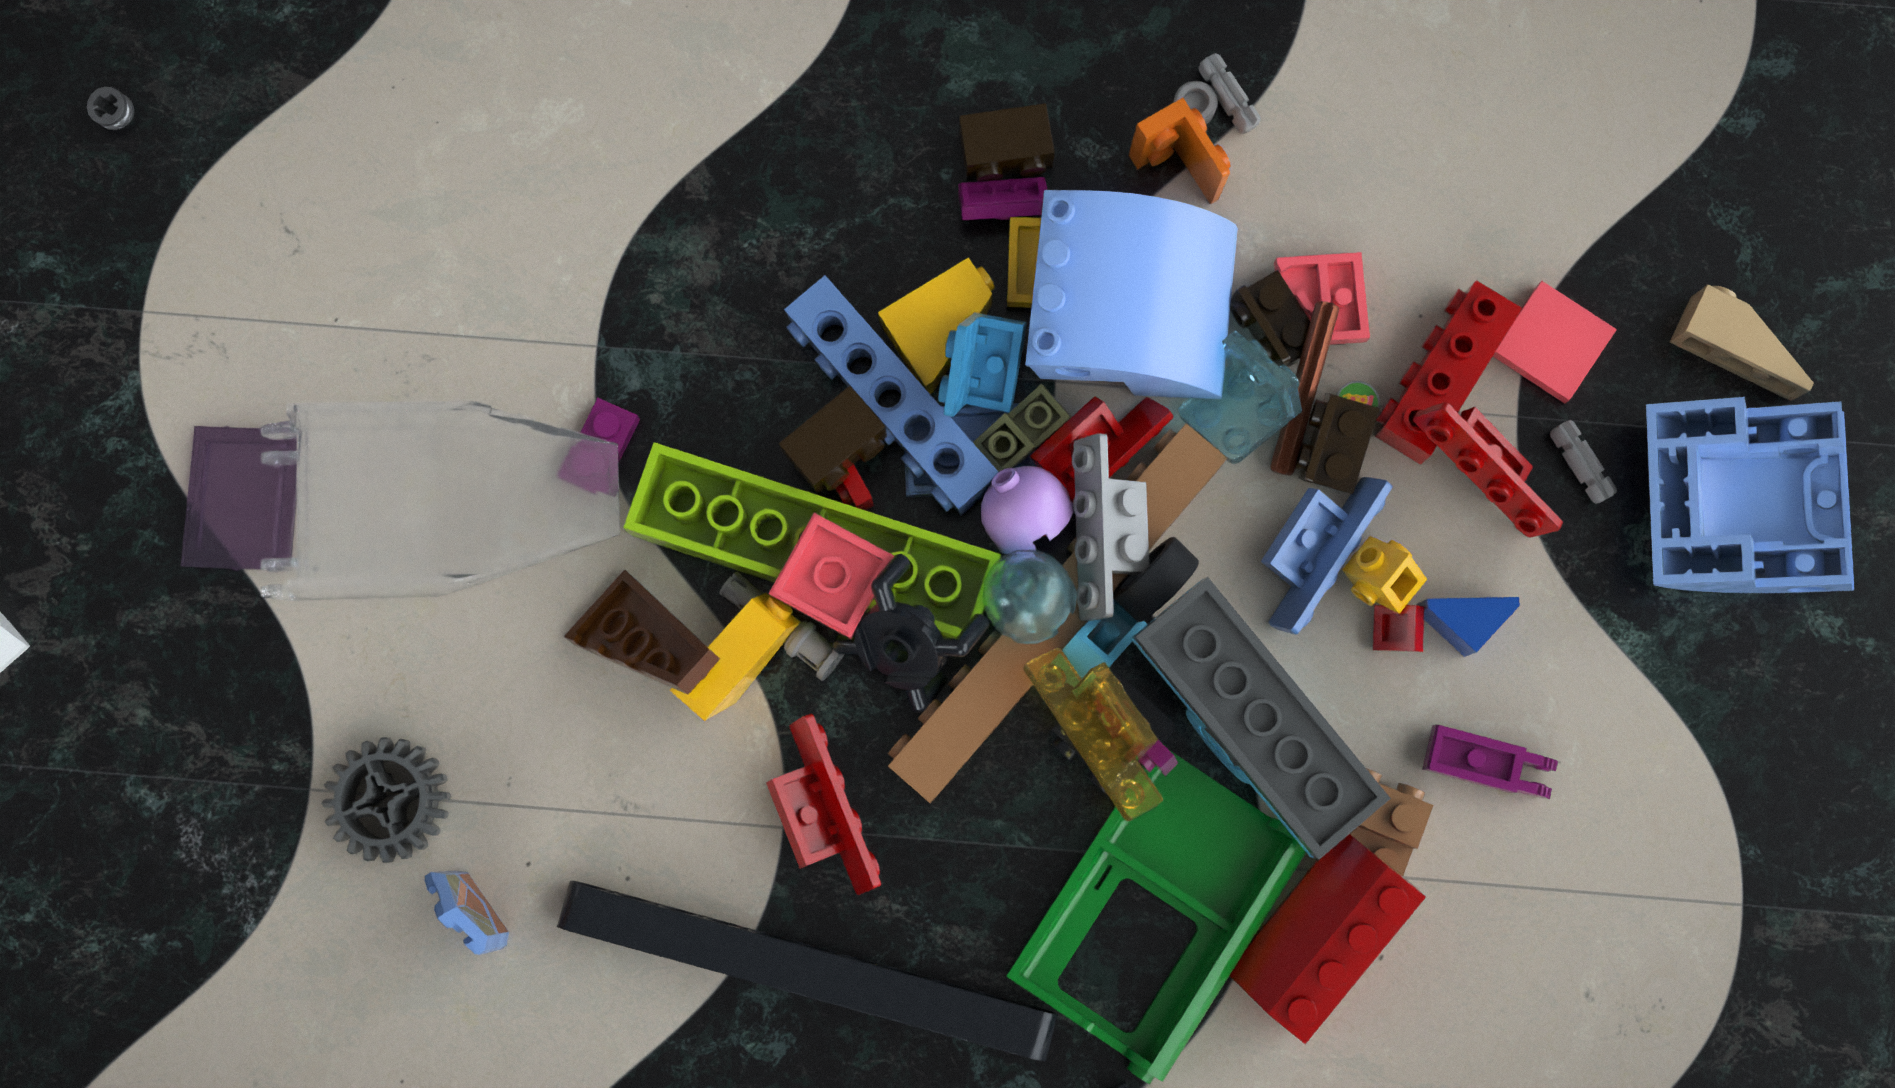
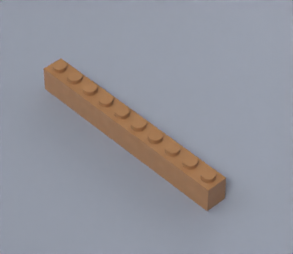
[888,423,1227,804]

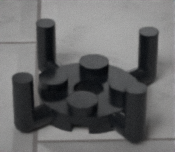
[832,554,989,713]

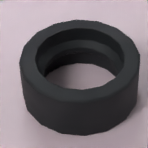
[1113,537,1199,622]

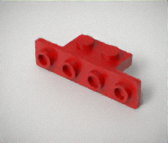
[1030,396,1174,537]
[1413,402,1563,538]
[766,713,881,895]

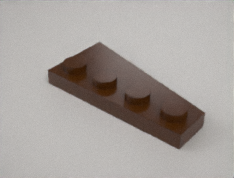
[564,570,720,695]

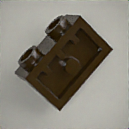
[1230,270,1310,374]
[1295,393,1380,494]

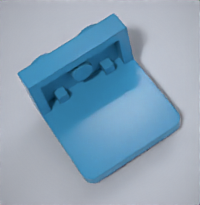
[938,312,1027,417]

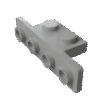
[1072,433,1149,621]

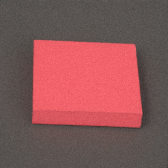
[1493,281,1617,404]
[769,513,894,639]

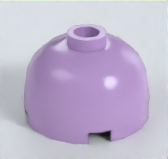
[981,466,1074,555]

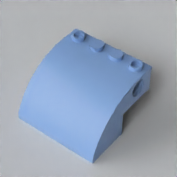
[1025,190,1238,399]
[1646,397,1854,593]

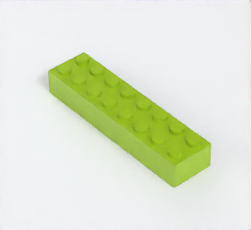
[623,442,1001,638]

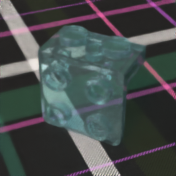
[1178,330,1302,464]

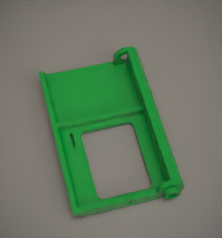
[1006,744,1306,1084]

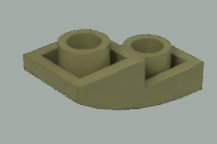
[973,384,1071,472]

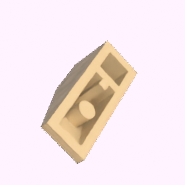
[1670,285,1814,401]

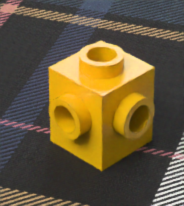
[1342,536,1427,614]

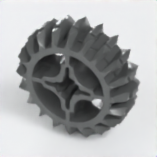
[321,737,451,863]

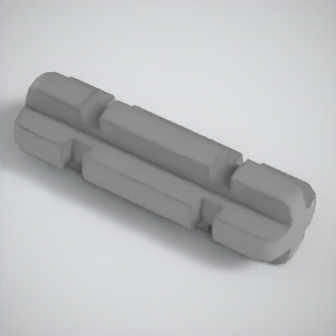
[1199,53,1261,134]
[1550,420,1617,504]

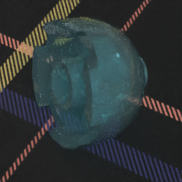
[982,549,1077,644]

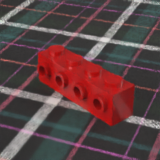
[1375,280,1522,465]

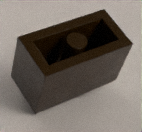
[959,103,1054,182]
[779,386,887,494]

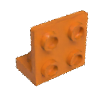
[1129,98,1231,204]

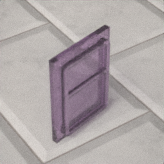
[181,426,303,571]

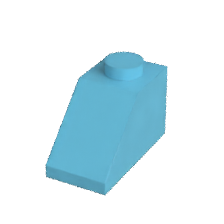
[1048,598,1147,698]

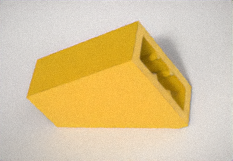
[878,257,995,394]
[669,593,800,721]

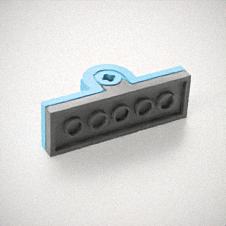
[1130,577,1391,860]

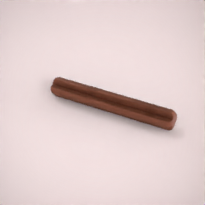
[1270,301,1339,476]

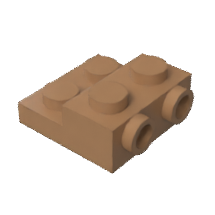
[1308,768,1434,876]

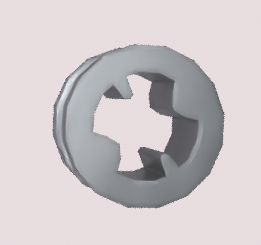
[87,87,134,130]

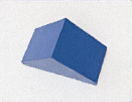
[1416,597,1520,657]

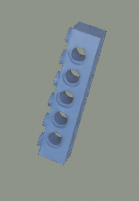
[784,275,999,516]

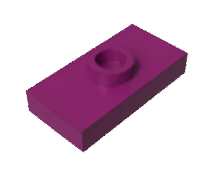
[958,177,1047,220]

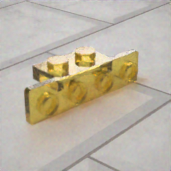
[1023,648,1163,821]

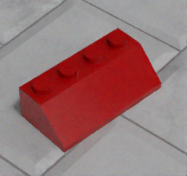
[1229,834,1426,1044]

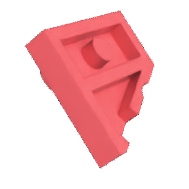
[1274,252,1370,345]

